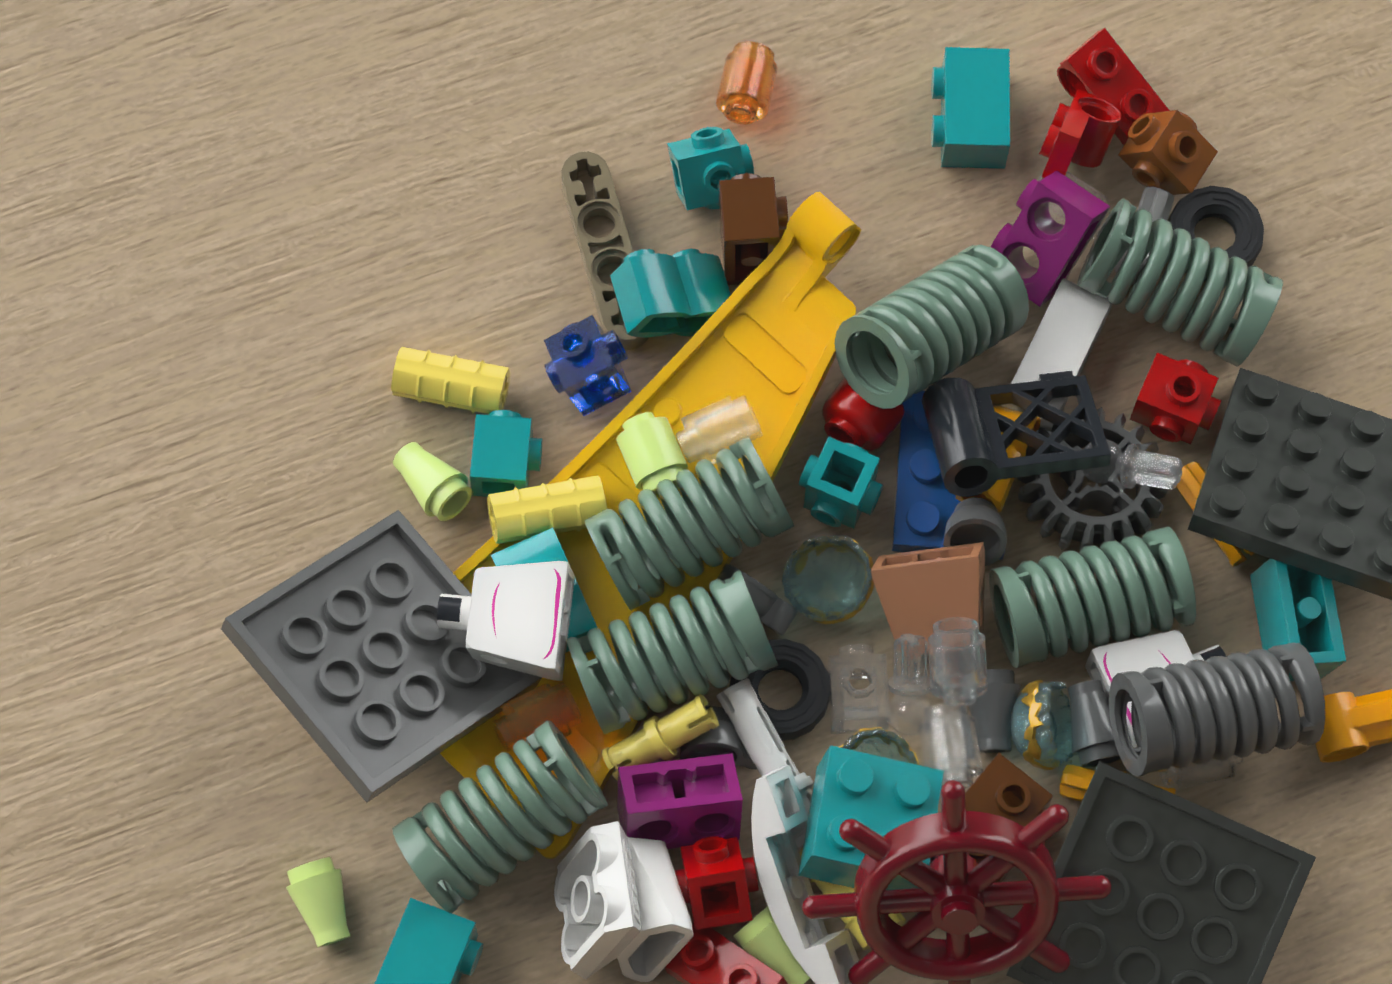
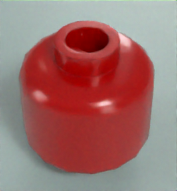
[822,377,904,452]

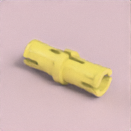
[602,694,719,781]

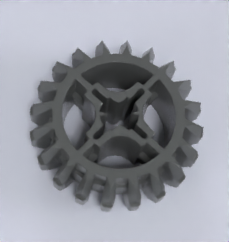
[1017,407,1168,551]

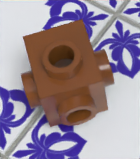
[1118,110,1218,195]

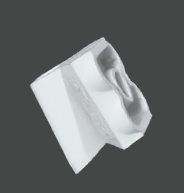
[554,821,694,982]

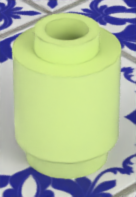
[616,412,688,499]

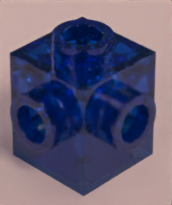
[544,315,632,416]

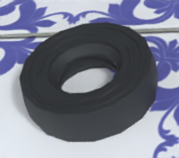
[1168,186,1264,281]
[729,639,831,741]

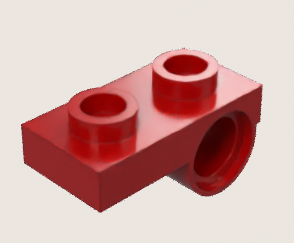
[1057,28,1170,145]
[1039,89,1121,178]
[664,923,787,984]

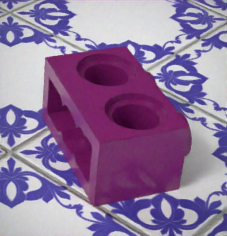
[991,170,1110,307]
[617,753,743,849]

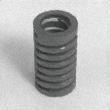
[1109,643,1325,777]

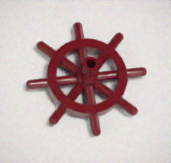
[802,780,1112,984]

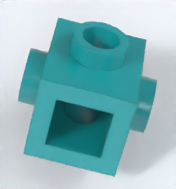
[667,127,754,211]
[799,436,884,529]

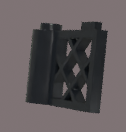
[921,371,1111,497]

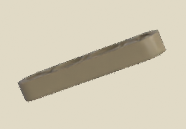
[561,151,649,350]

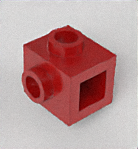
[1130,352,1222,445]
[674,836,759,930]

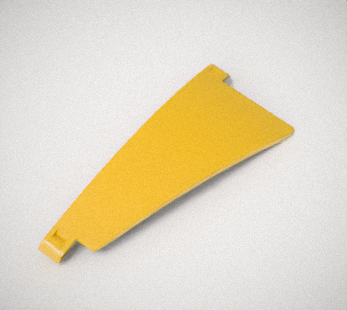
[439,191,861,859]

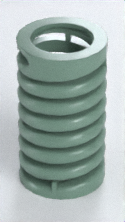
[1077,198,1283,367]
[834,245,1029,409]
[584,436,795,611]
[989,527,1196,668]
[567,570,778,735]
[392,720,608,913]

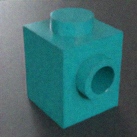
[470,410,542,497]

